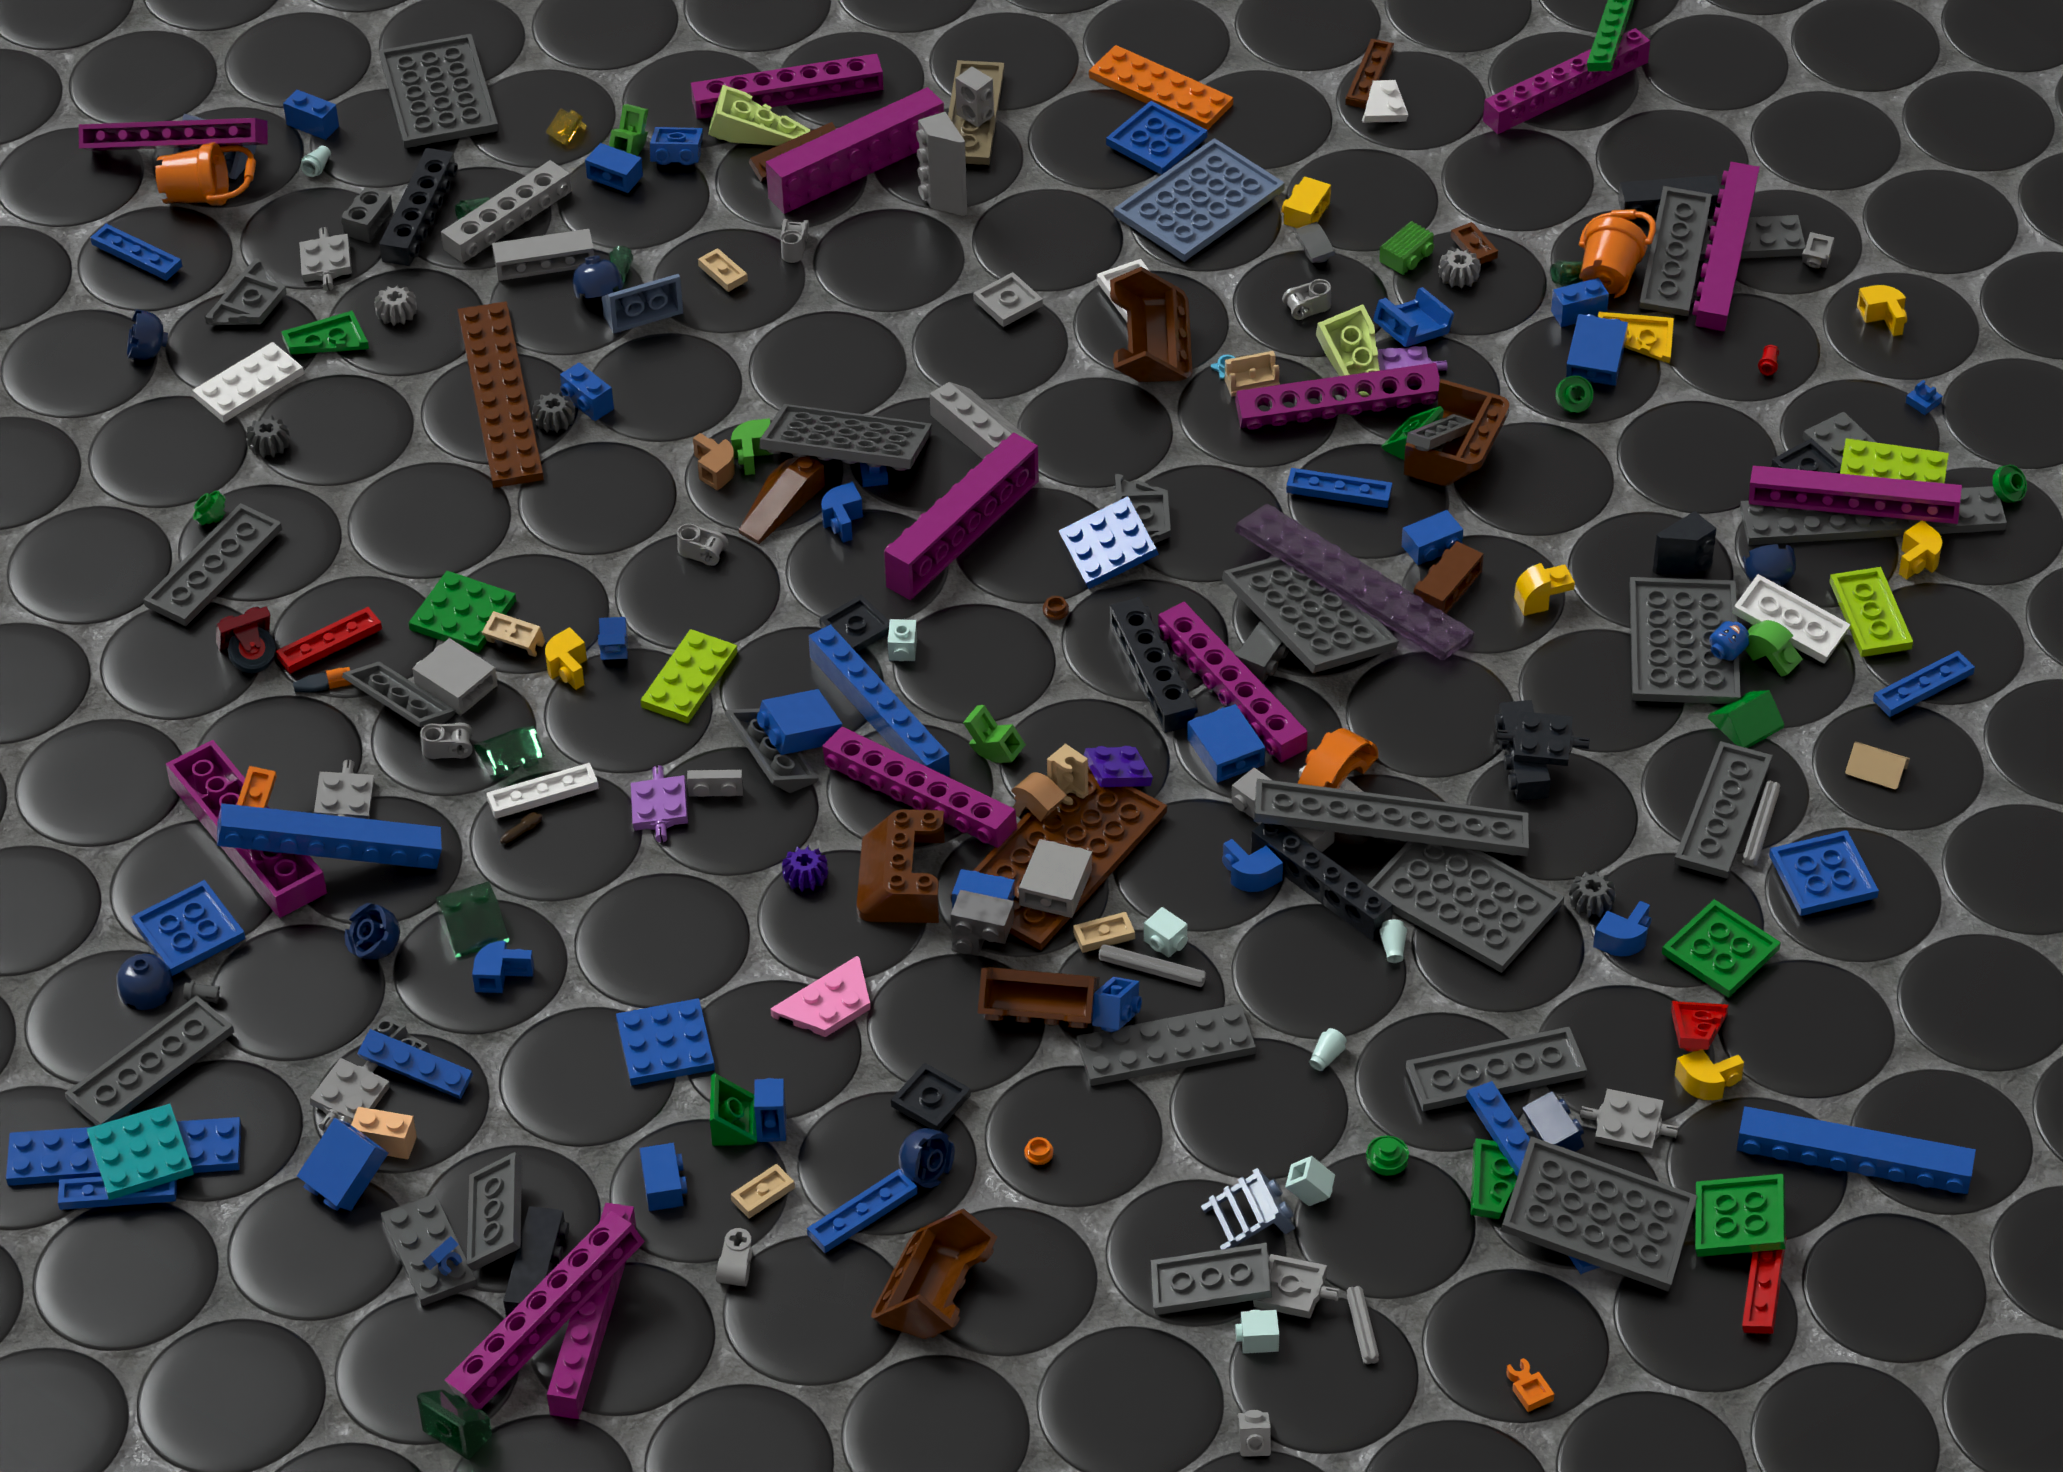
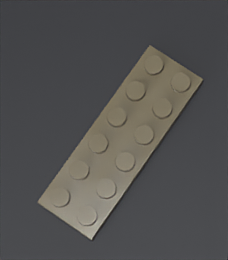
[948,60,1004,165]

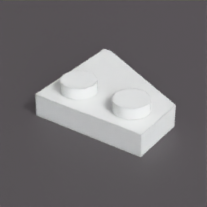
[1362,80,1408,123]

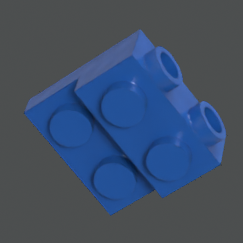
[650,127,703,165]

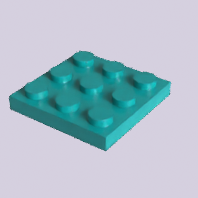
[87,1104,194,1200]

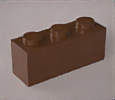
[1413,541,1484,619]

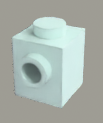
[888,619,917,661]
[1144,907,1188,957]
[1285,1156,1335,1206]
[1235,1310,1279,1353]

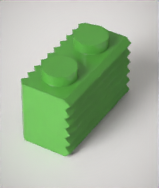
[1379,221,1434,275]

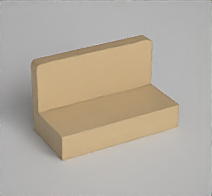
[1845,742,1910,789]

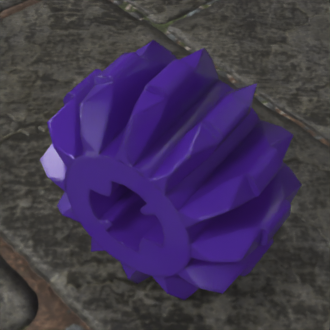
[782,845,828,892]

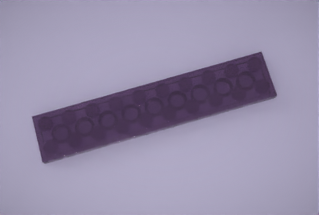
[1235,504,1475,661]

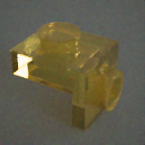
[546,108,587,145]

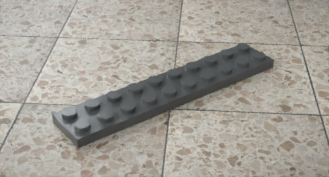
[1740,486,2007,545]
[1254,779,1529,856]

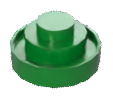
[1555,375,1593,413]
[1993,464,2027,503]
[193,491,226,525]
[1366,1135,1409,1176]

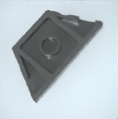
[205,258,287,325]
[1115,474,1171,544]

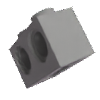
[955,66,994,127]

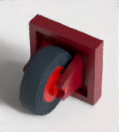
[216,606,276,674]

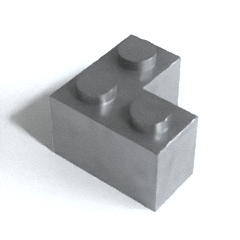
[951,890,1014,956]

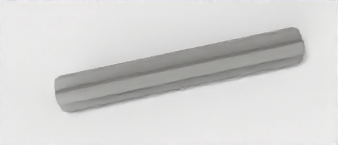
[1742,780,1780,867]
[1099,944,1206,987]

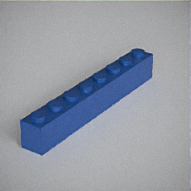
[809,624,950,777]
[217,803,442,869]
[1736,1106,1976,1194]

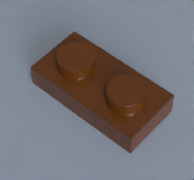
[1451,222,1498,264]

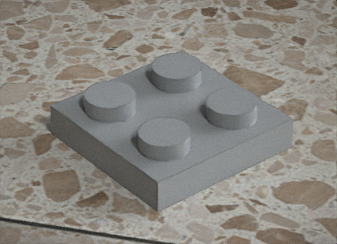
[973,272,1043,327]

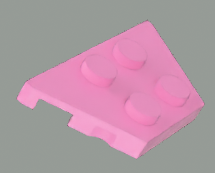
[771,956,870,1037]

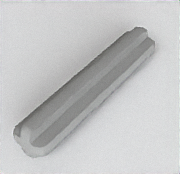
[1347,1286,1379,1364]

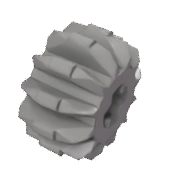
[1438,248,1481,289]
[374,285,417,326]

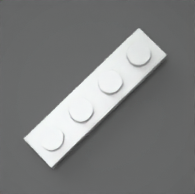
[486,763,599,819]

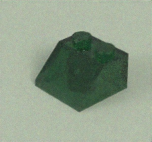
[473,726,545,778]
[436,881,509,958]
[417,1389,492,1460]

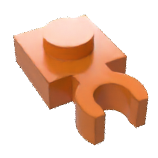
[1506,1358,1554,1412]

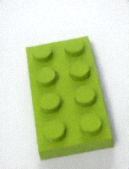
[1840,438,1949,483]
[1829,567,1913,657]
[640,629,738,723]

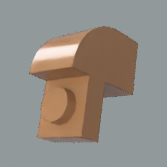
[693,433,735,491]
[1011,772,1067,822]

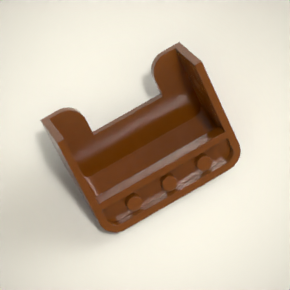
[1110,266,1192,382]
[1404,379,1510,486]
[857,810,945,923]
[978,967,1100,1028]
[871,1208,997,1339]

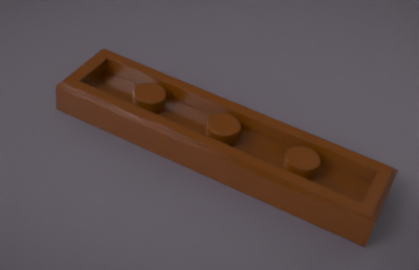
[1345,39,1394,109]

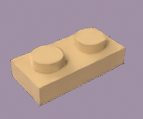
[698,248,748,292]
[1073,912,1135,953]
[731,1164,795,1218]

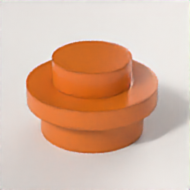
[1024,1137,1053,1165]

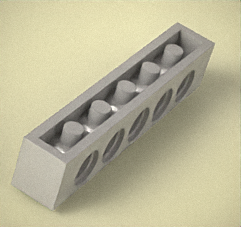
[441,160,572,263]

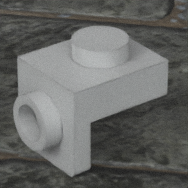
[1802,232,1834,268]
[1238,1410,1271,1456]

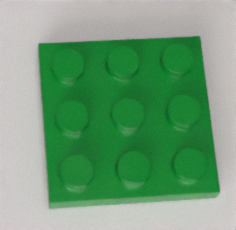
[408,571,516,653]
[1662,899,1781,998]
[1695,1174,1786,1257]

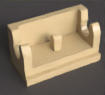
[1225,351,1280,397]
[482,611,545,657]
[1047,744,1088,805]

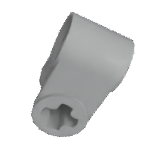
[780,219,809,263]
[1282,279,1331,320]
[677,524,729,566]
[420,723,472,759]
[716,1228,752,1286]

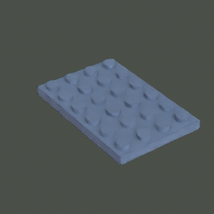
[1114,138,1285,262]

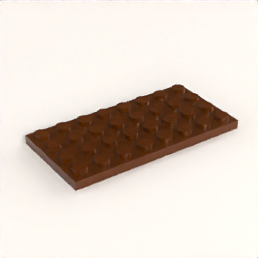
[951,766,1167,951]

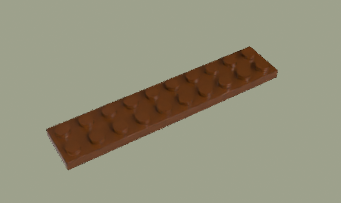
[458,301,544,488]

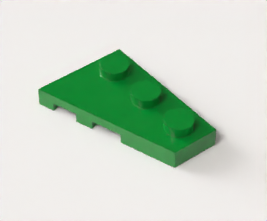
[281,311,369,355]
[1470,1138,1517,1219]

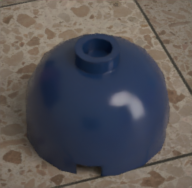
[573,255,624,298]
[127,309,168,360]
[1743,544,1796,587]
[344,903,401,960]
[116,953,174,1010]
[899,1128,955,1188]

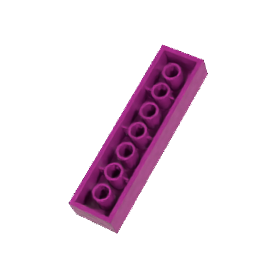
[766,87,944,214]
[884,432,1039,600]
[166,740,327,919]

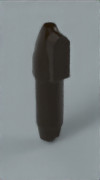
[500,812,543,845]

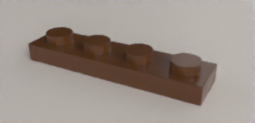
[749,122,836,182]

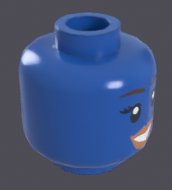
[1709,621,1749,661]

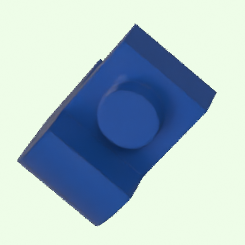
[821,482,863,542]
[598,617,628,660]
[1222,839,1283,892]
[1593,901,1652,956]
[472,941,534,993]

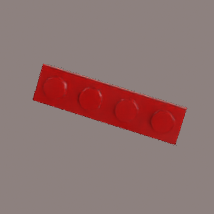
[276,607,382,674]
[1742,1234,1787,1334]

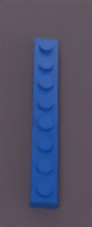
[1466,1081,1599,1275]

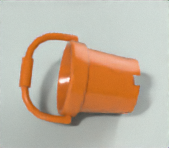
[155,142,256,206]
[1579,209,1656,298]

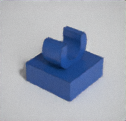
[1905,380,1942,415]
[860,462,888,487]
[422,1236,462,1275]

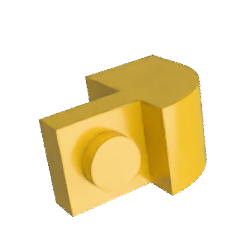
[1857,285,1907,336]
[1899,521,1942,580]
[1514,563,1575,616]
[545,627,587,690]
[1675,1049,1744,1100]

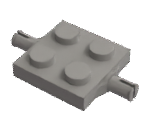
[299,227,352,291]
[314,760,374,819]
[310,1058,390,1131]
[1580,1089,1679,1154]
[1253,1254,1340,1318]

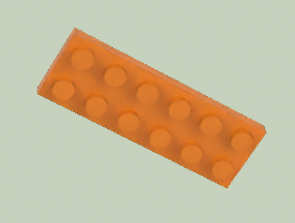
[1089,45,1233,130]

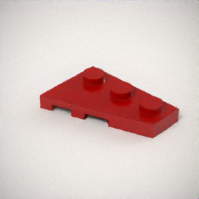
[1671,1001,1728,1052]

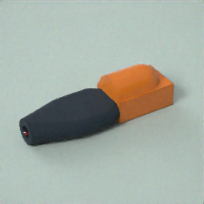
[293,667,352,692]

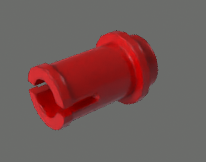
[1758,345,1780,376]

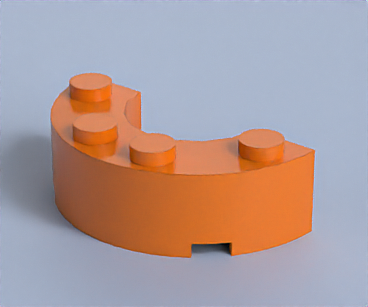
[1298,728,1378,789]

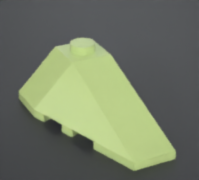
[708,85,810,146]
[1316,304,1380,397]

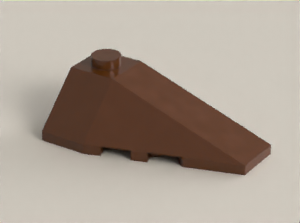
[739,455,825,544]

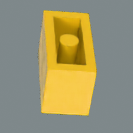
[1281,176,1331,228]

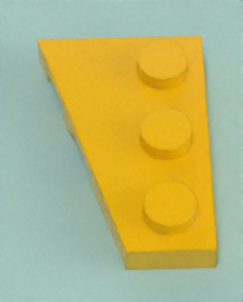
[1598,312,1674,364]

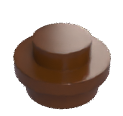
[1043,596,1069,620]

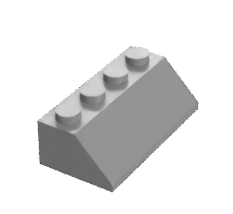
[916,112,967,216]
[930,382,1034,459]

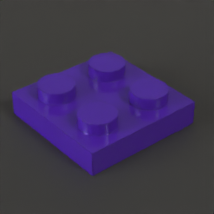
[1084,746,1153,787]

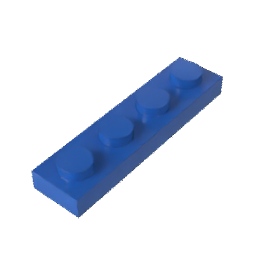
[90,224,183,281]
[1286,468,1392,508]
[1873,651,1975,717]
[357,1029,473,1099]
[807,1169,918,1253]
[58,1177,177,1210]

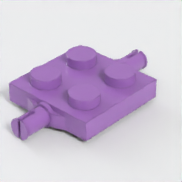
[1378,346,1447,387]
[631,765,688,842]

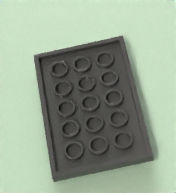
[379,34,499,148]
[760,404,932,471]
[1222,548,1399,673]
[1629,577,1741,704]
[1367,841,1564,973]
[1500,1136,1697,1291]

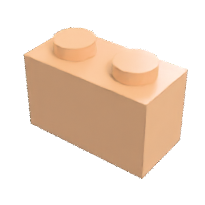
[351,1107,417,1159]

